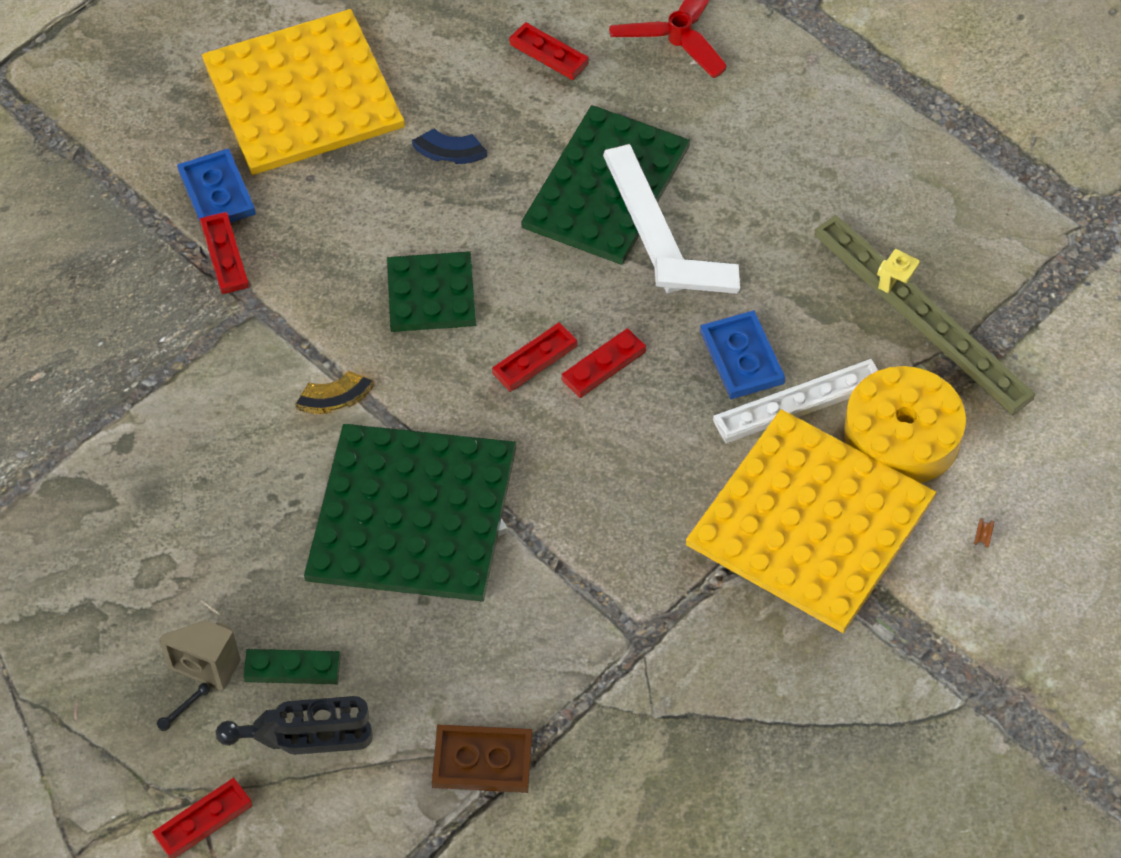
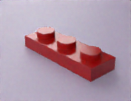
[509,22,589,80]
[200,212,249,295]
[492,322,578,392]
[561,328,646,398]
[152,777,253,858]

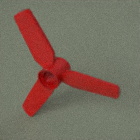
[609,0,726,78]

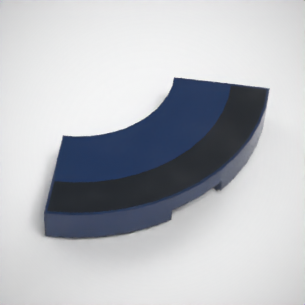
[412,128,487,164]

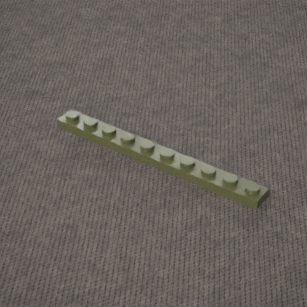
[814,215,1035,415]

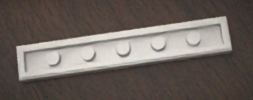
[603,144,683,293]
[713,359,878,444]

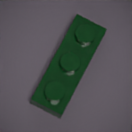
[243,649,341,685]

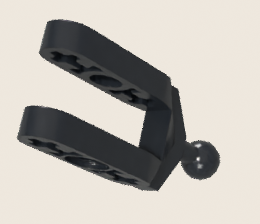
[216,696,373,755]

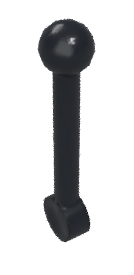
[157,683,210,731]

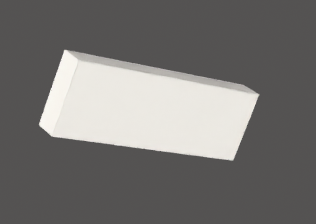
[654,257,740,294]

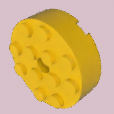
[844,366,966,483]

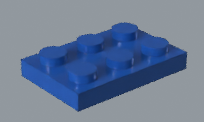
[177,148,256,223]
[700,310,786,400]

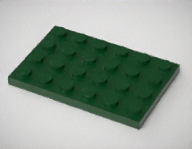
[521,105,690,265]

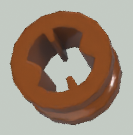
[974,518,995,548]

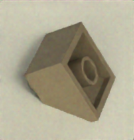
[159,620,241,691]

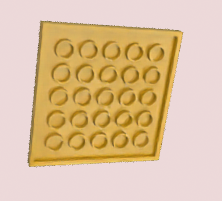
[201,9,405,176]
[686,409,936,634]

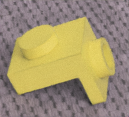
[877,249,920,293]

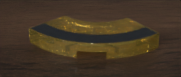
[295,370,374,414]

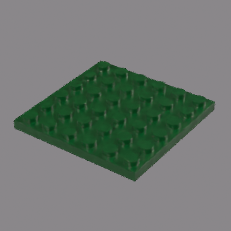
[304,424,516,602]

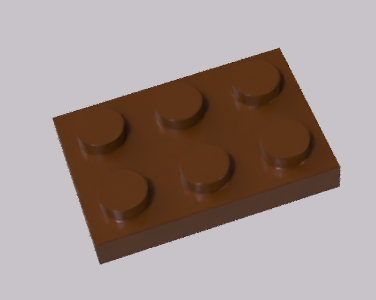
[432,724,533,793]

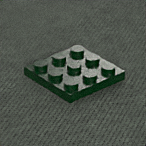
[387,251,476,332]

